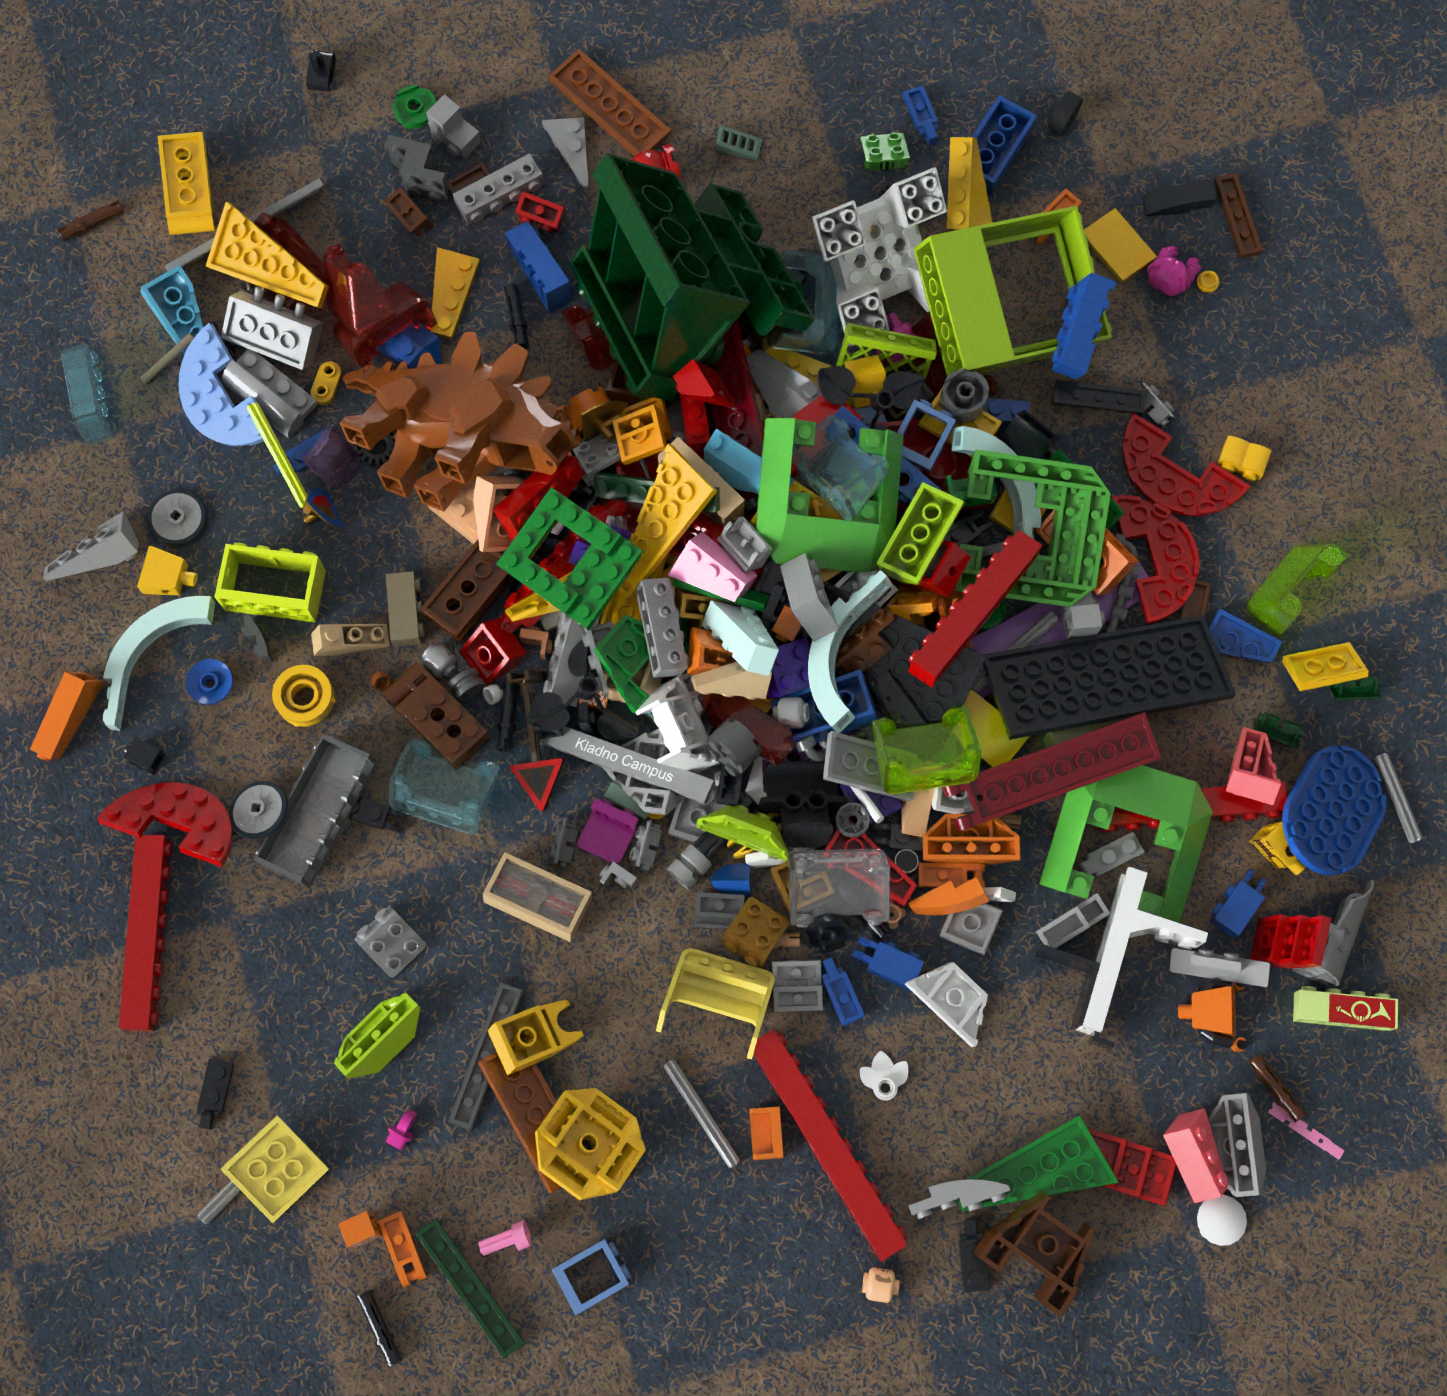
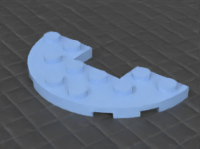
[179,323,276,447]

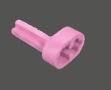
[478,1220,532,1256]

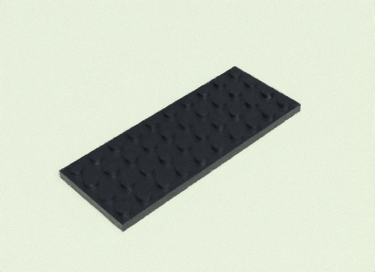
[754,556,986,743]
[983,615,1236,740]

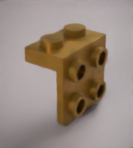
[721,897,789,968]

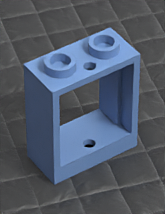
[897,399,956,473]
[552,1239,631,1316]

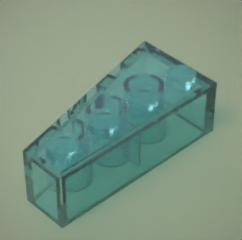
[60,343,114,446]

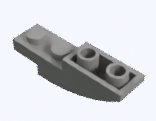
[908,1179,1010,1219]

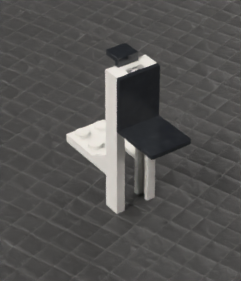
[1036,867,1208,1050]

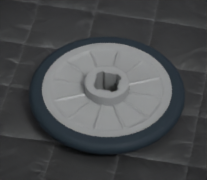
[147,489,207,546]
[229,781,288,840]

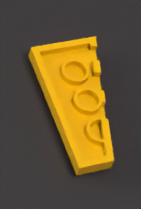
[430,247,480,340]

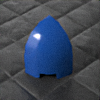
[711,863,751,897]

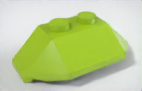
[696,805,789,862]
[334,993,420,1079]

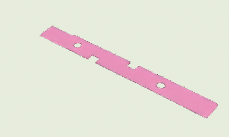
[1268,1102,1345,1159]

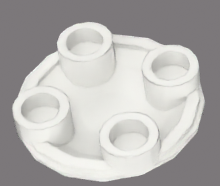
[1197,1195,1247,1246]

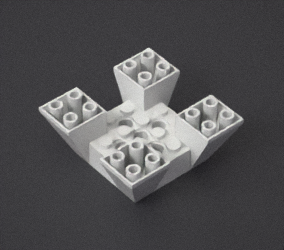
[812,167,947,347]

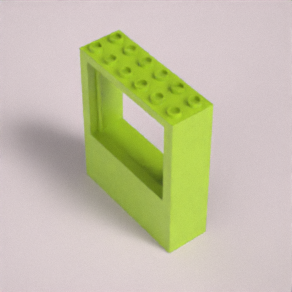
[913,206,1112,376]

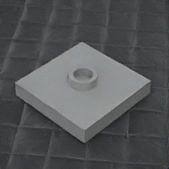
[939,903,1003,956]

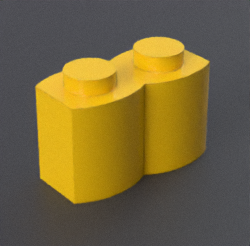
[1217,436,1272,481]

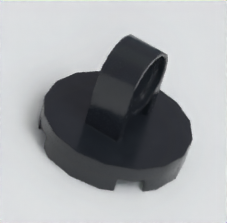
[803,904,852,952]

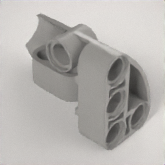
[1293,880,1374,987]

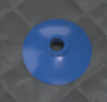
[185,659,233,705]

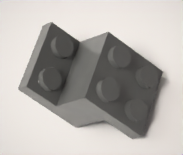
[386,135,450,202]

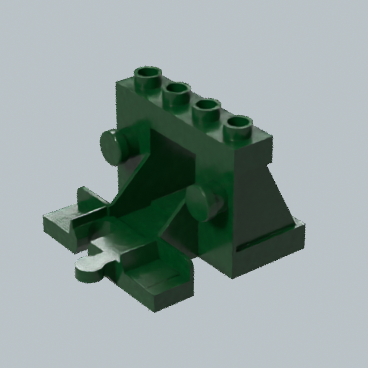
[569,153,816,400]

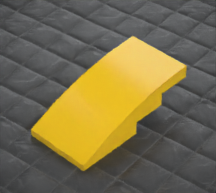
[950,689,1029,767]

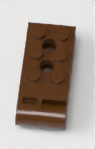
[420,540,514,644]
[381,662,490,771]

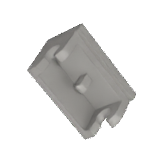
[717,516,773,572]

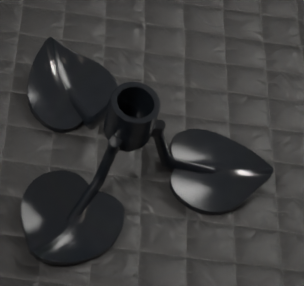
[818,366,925,456]
[527,639,639,741]

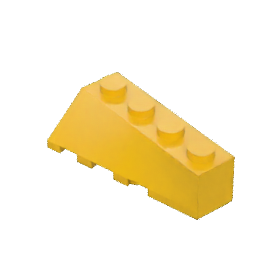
[946,137,993,229]

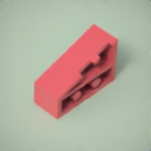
[1226,727,1281,805]
[1163,1108,1229,1203]

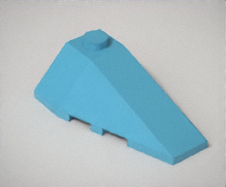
[140,265,204,355]
[704,429,795,494]

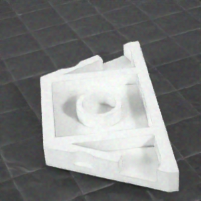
[905,962,988,1047]

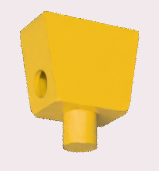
[137,546,198,595]

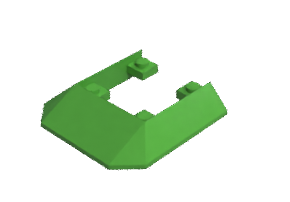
[756,418,903,573]
[954,449,1111,607]
[1039,765,1213,923]

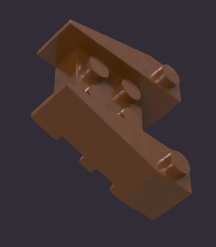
[973,1191,1095,1317]

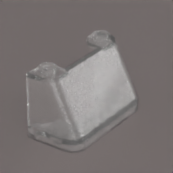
[788,849,890,927]

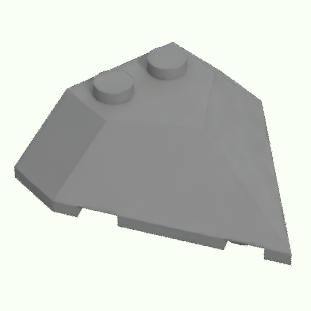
[599,728,684,815]

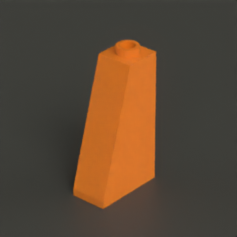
[30,672,105,761]

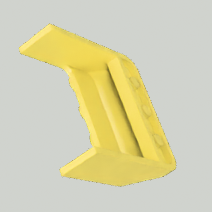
[656,948,775,1060]

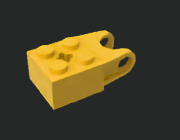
[487,1000,584,1076]

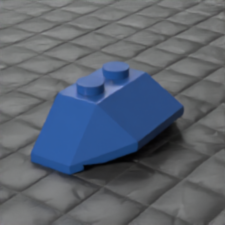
[360,312,442,369]

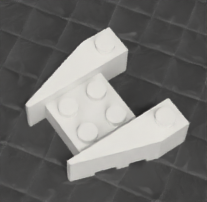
[636,673,722,773]

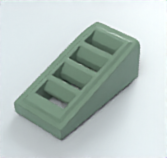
[715,126,762,160]
[604,781,649,822]

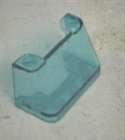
[792,414,890,522]
[388,737,500,834]

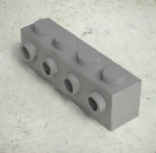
[452,153,544,225]
[635,578,689,678]

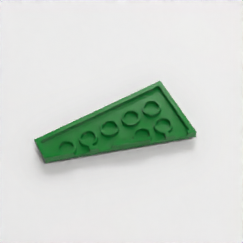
[956,1116,1119,1211]

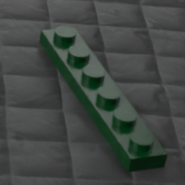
[594,472,720,513]
[415,1219,525,1359]

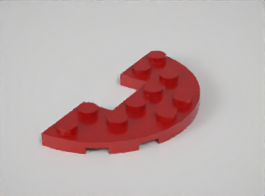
[1122,413,1250,517]
[1111,495,1199,625]
[97,782,233,867]

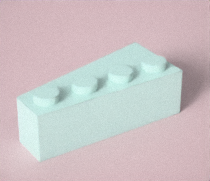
[702,600,779,676]

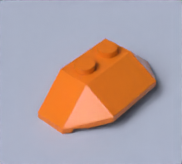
[922,814,1020,865]

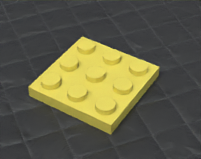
[221,1115,329,1223]

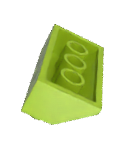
[876,482,965,585]

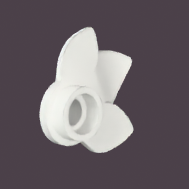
[860,1051,909,1101]

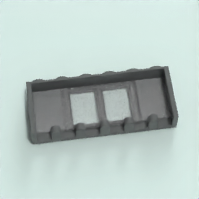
[254,734,378,888]

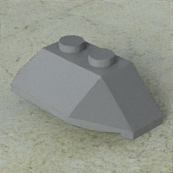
[1208,1093,1266,1197]

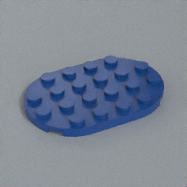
[1282,745,1386,876]

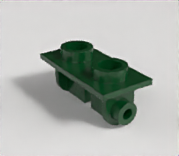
[1329,675,1382,701]
[1253,712,1305,749]

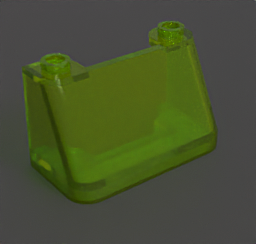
[1246,544,1349,638]
[872,707,982,794]

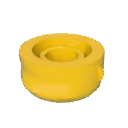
[272,665,336,727]

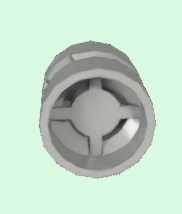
[667,844,712,890]

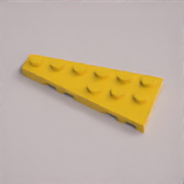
[618,443,717,599]

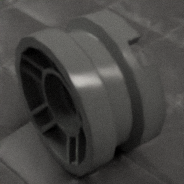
[448,668,486,702]
[836,802,870,838]

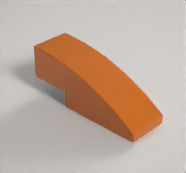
[908,877,990,915]

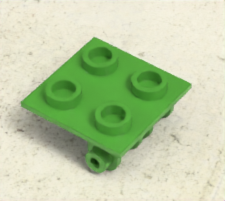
[860,132,910,171]

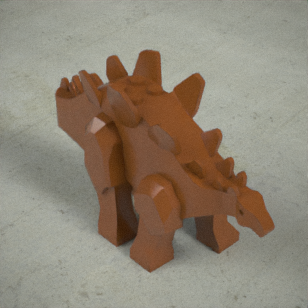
[340,331,577,512]

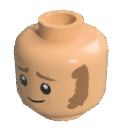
[862,1267,900,1303]

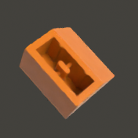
[687,627,737,675]

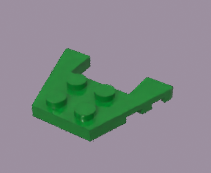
[594,615,689,714]

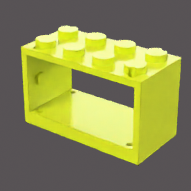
[215,542,326,623]

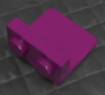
[577,798,639,865]

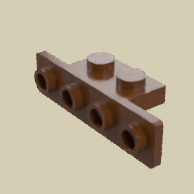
[835,605,895,673]

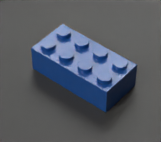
[972,95,1037,196]
[770,669,879,752]

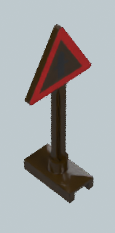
[506,670,564,811]

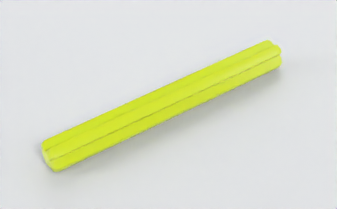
[247,402,307,508]

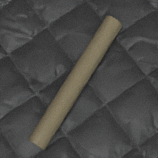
[140,333,194,384]

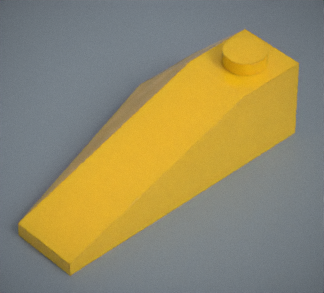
[505,571,572,621]

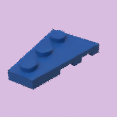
[1209,609,1282,663]

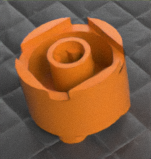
[563,387,610,435]

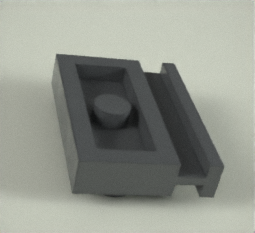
[694,892,745,930]

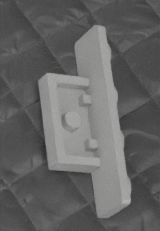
[578,621,614,697]
[1170,948,1271,987]

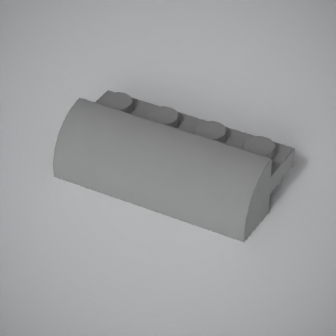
[221,349,318,439]

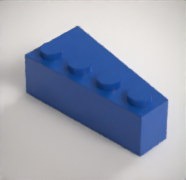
[505,221,573,313]
[1052,272,1116,380]

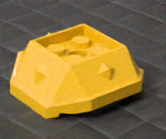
[535,1088,646,1200]

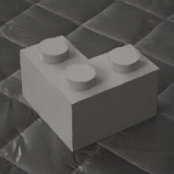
[426,94,481,160]
[1061,591,1105,640]

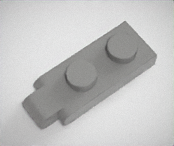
[1079,832,1145,878]

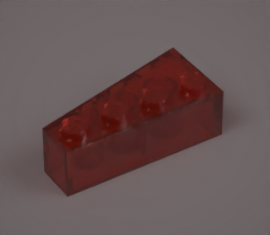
[697,693,796,765]

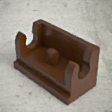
[384,187,434,237]

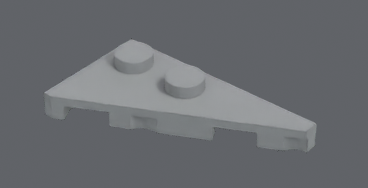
[542,117,589,190]

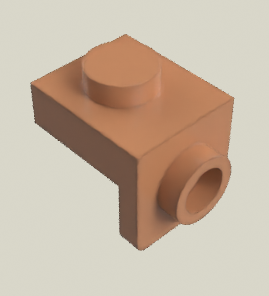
[519,627,554,660]

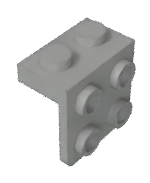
[572,429,621,488]
[354,906,426,977]

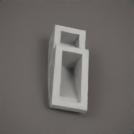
[1036,893,1110,948]

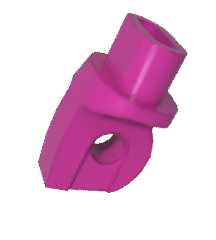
[386,1109,418,1150]

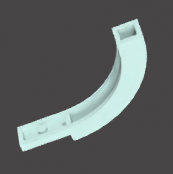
[952,426,1041,539]
[808,570,892,734]
[103,596,215,731]

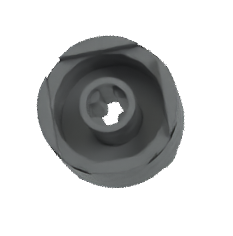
[940,369,989,424]
[707,718,763,776]

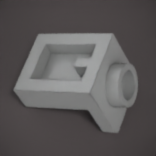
[599,862,638,889]

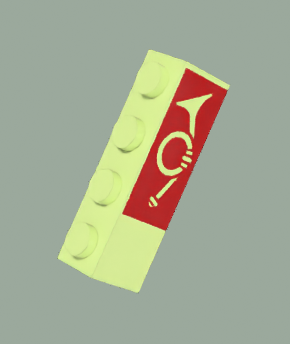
[1293,986,1398,1031]

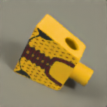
[1249,822,1306,875]

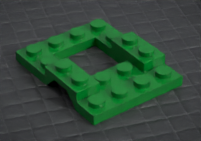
[496,487,645,630]

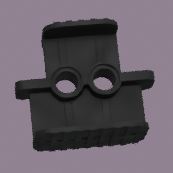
[758,761,849,848]

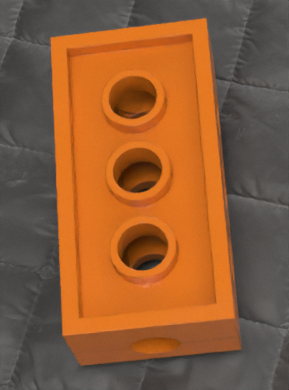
[1035,510,1139,595]

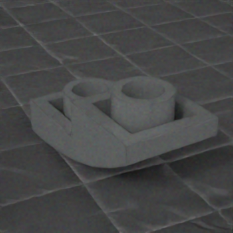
[241,614,273,663]

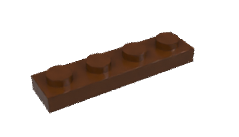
[1214,173,1263,259]

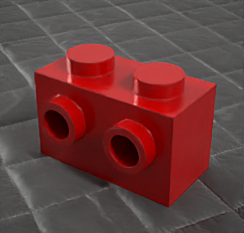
[515,191,567,233]

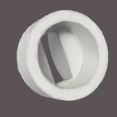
[483,684,503,705]

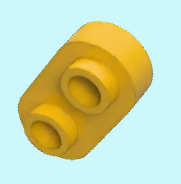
[311,361,342,405]

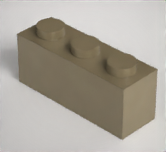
[386,571,425,647]

